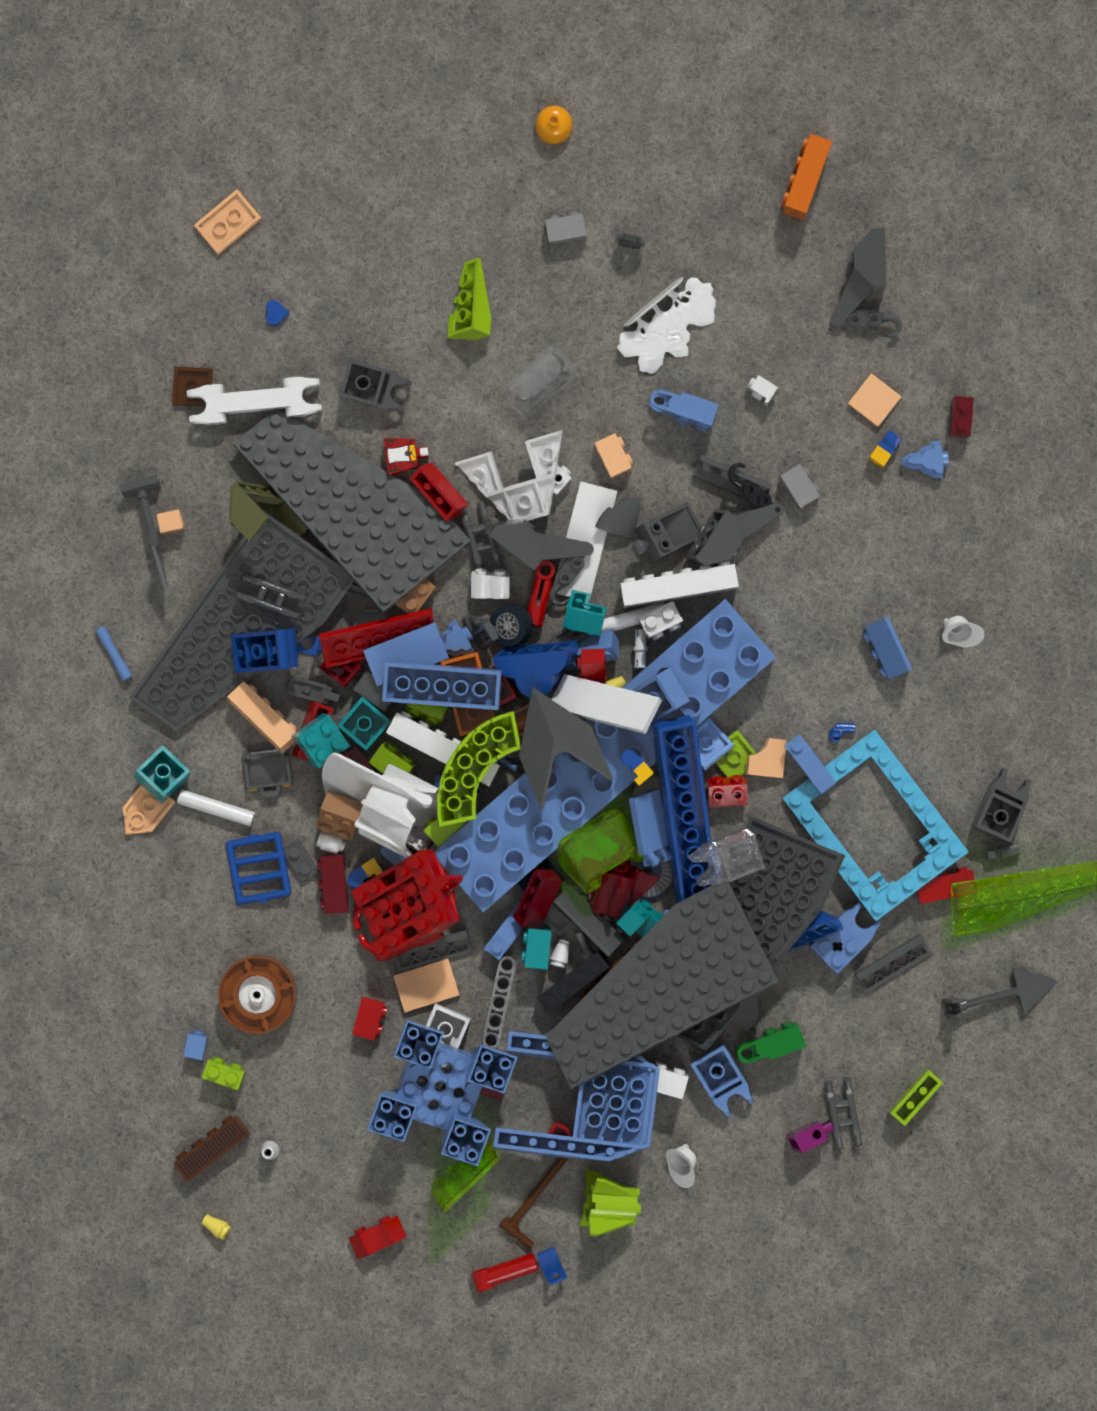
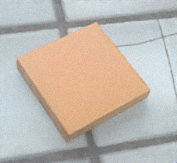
[848,373,902,427]

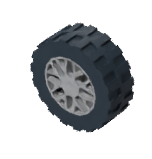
[490,603,533,647]

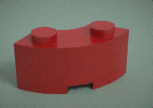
[348,1215,407,1259]

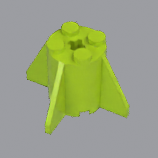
[579,1169,641,1236]

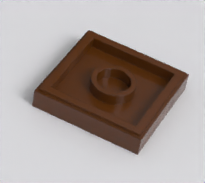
[172,366,213,407]

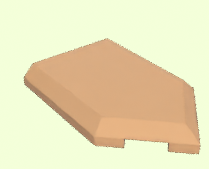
[122,785,176,835]

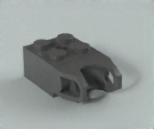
[339,359,412,411]
[971,768,1031,843]

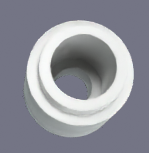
[316,831,346,855]

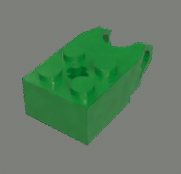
[735,1021,806,1063]

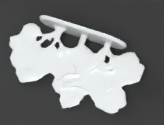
[617,276,716,374]

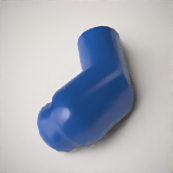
[829,723,855,742]

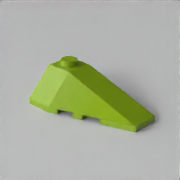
[447,257,491,340]

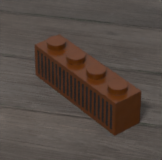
[174,1115,250,1182]

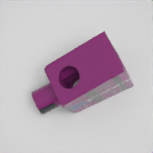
[786,1120,834,1153]

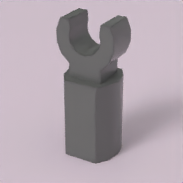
[985,843,1021,859]

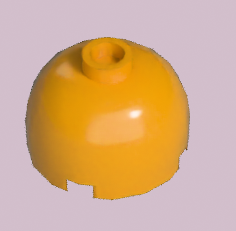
[535,105,573,145]

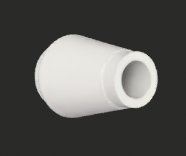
[549,939,570,969]
[260,1141,279,1160]

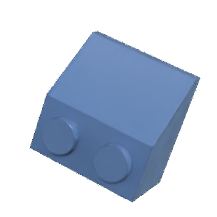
[632,668,690,724]

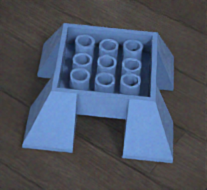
[367,1020,518,1166]

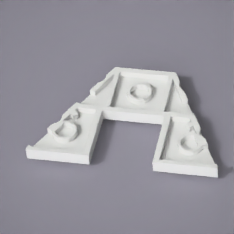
[455,430,563,522]

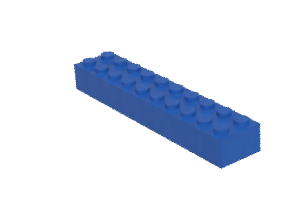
[652,715,717,904]

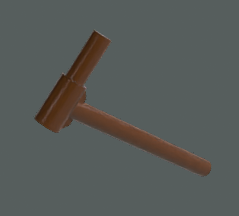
[498,1157,569,1249]

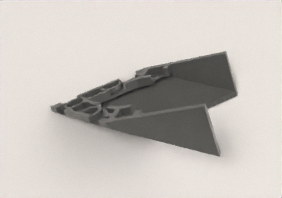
[519,687,613,810]

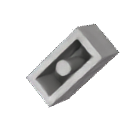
[545,211,587,246]
[779,464,821,510]

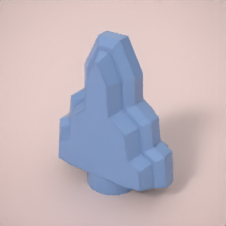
[901,440,949,479]
[441,619,475,657]

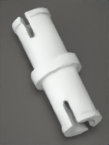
[633,629,648,669]

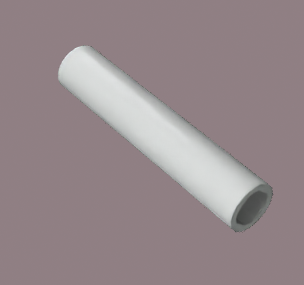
[601,601,665,632]
[177,789,255,827]

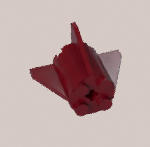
[581,846,658,919]

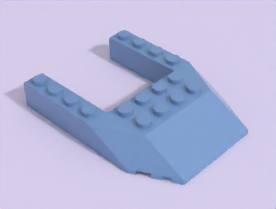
[493,1031,660,1162]

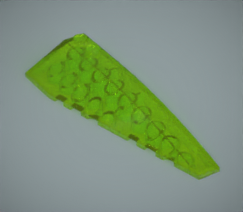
[951,861,1097,937]

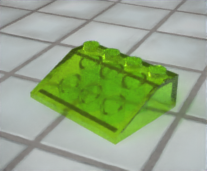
[430,1139,502,1214]

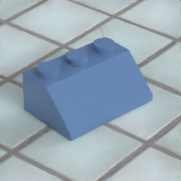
[862,617,912,680]

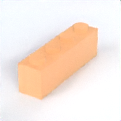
[227,681,298,754]

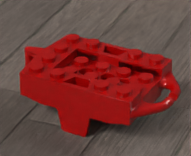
[351,850,463,961]

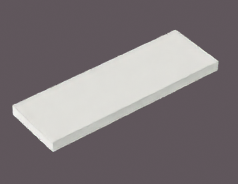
[557,481,617,601]
[551,674,662,734]

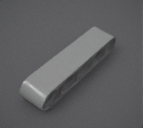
[482,956,516,1049]

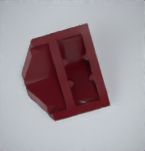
[319,660,362,688]

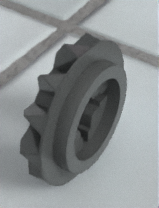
[615,234,645,249]

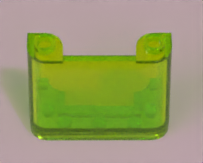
[558,806,643,894]

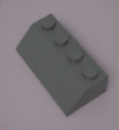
[554,884,624,957]

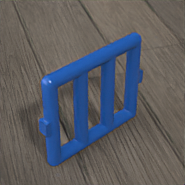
[226,832,292,905]

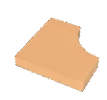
[745,738,787,778]

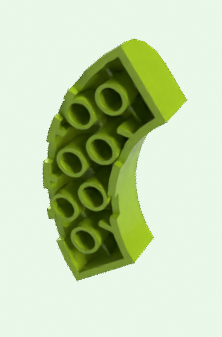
[437,711,521,827]

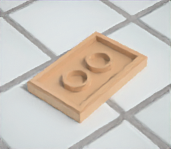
[193,189,262,255]
[393,958,460,1012]

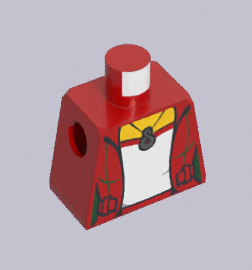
[383,438,429,475]

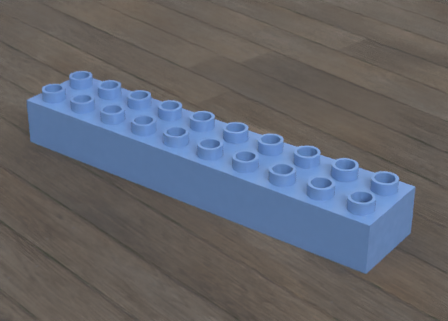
[435,599,776,912]

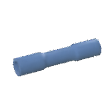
[95,626,133,681]

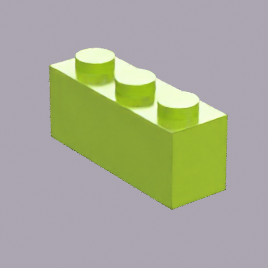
[888,1068,943,1126]

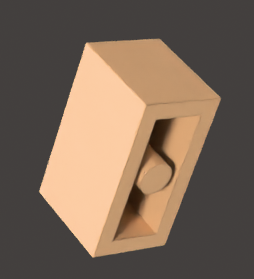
[594,433,633,479]

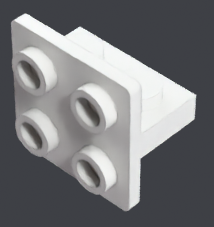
[638,601,683,641]

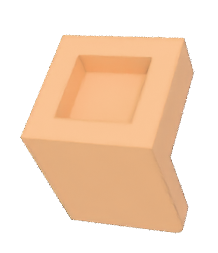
[157,509,185,534]

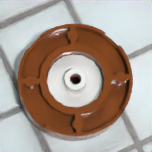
[218,955,297,1034]

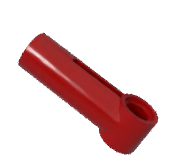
[527,561,555,627]
[471,1252,539,1292]

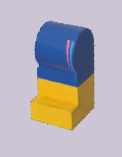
[868,430,902,468]
[621,749,654,786]
[348,858,384,889]

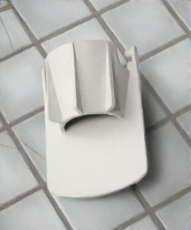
[322,752,438,858]

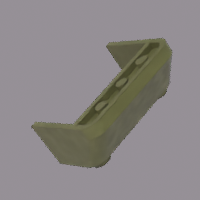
[229,481,307,542]

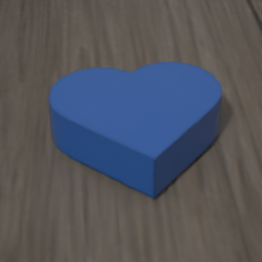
[266,300,289,326]

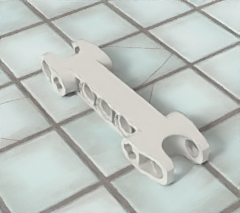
[187,377,322,425]

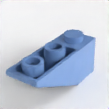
[564,629,619,671]

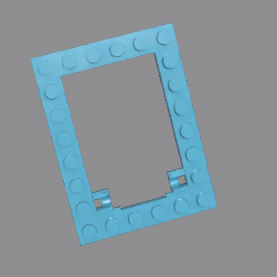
[782,729,969,921]

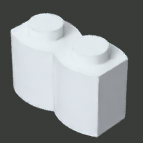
[471,568,510,599]

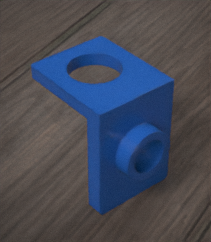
[297,635,322,657]
[537,1247,568,1285]

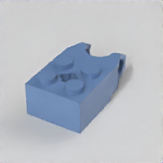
[649,390,719,432]
[809,902,881,974]
[690,1041,754,1118]

